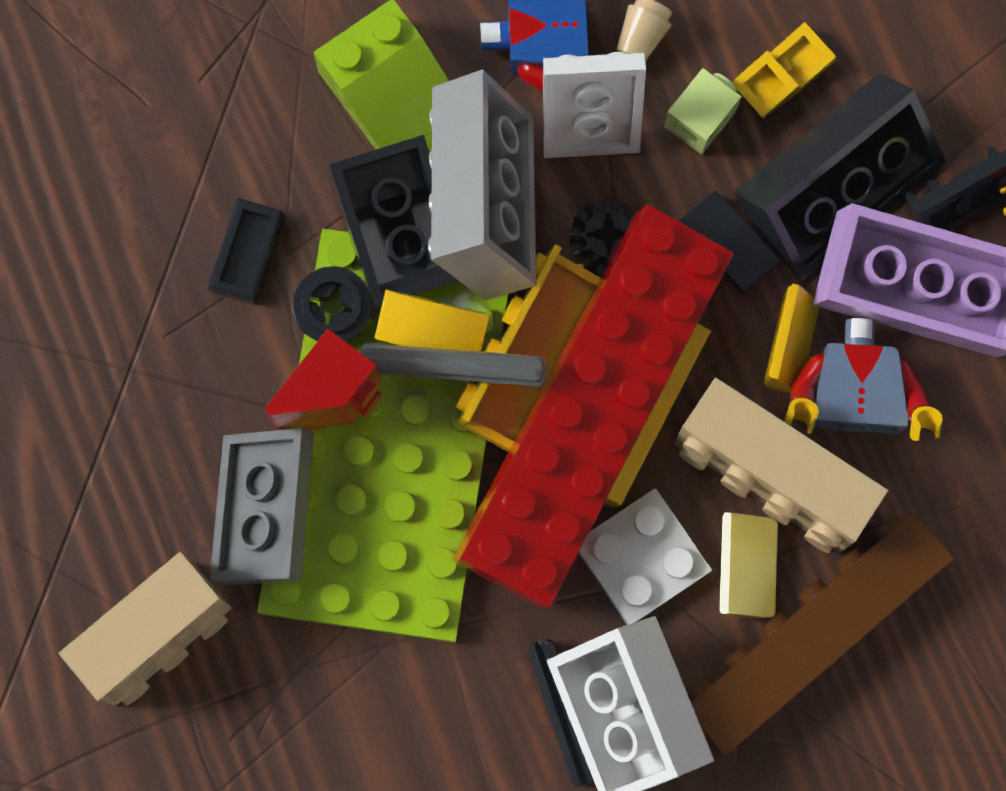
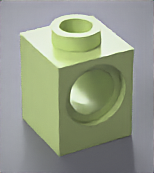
[664,68,741,155]

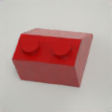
[264,329,383,430]

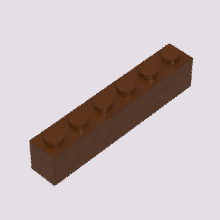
[687,512,954,757]

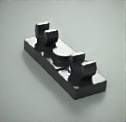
[905,145,1006,231]

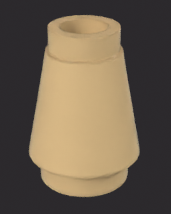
[616,0,672,62]

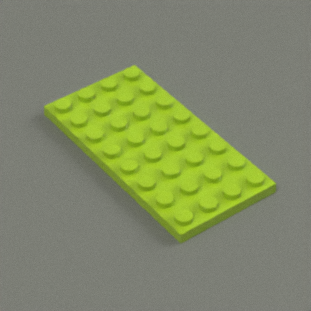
[257,228,509,643]

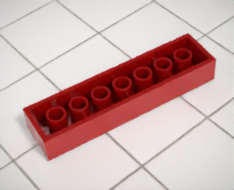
[452,204,734,608]

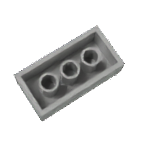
[428,69,536,300]

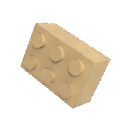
[58,552,232,706]

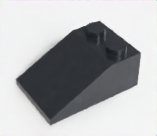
[326,135,458,307]

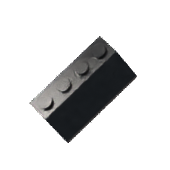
[734,73,947,280]

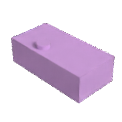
[813,203,1006,357]

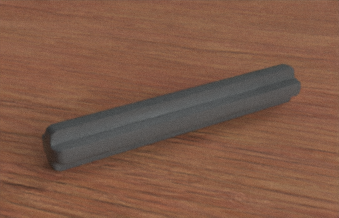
[361,343,548,387]

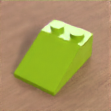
[313,0,449,152]

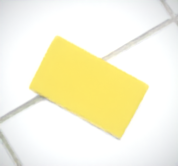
[720,513,778,618]

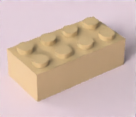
[674,377,888,553]

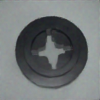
[570,198,636,275]
[292,266,372,341]

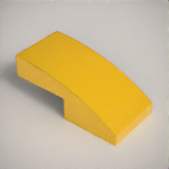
[732,22,837,119]
[374,290,490,352]

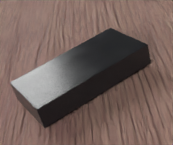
[679,190,780,295]
[207,198,285,305]

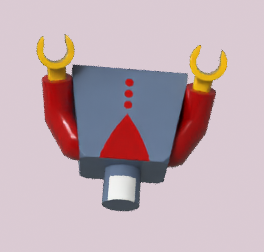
[784,318,943,441]

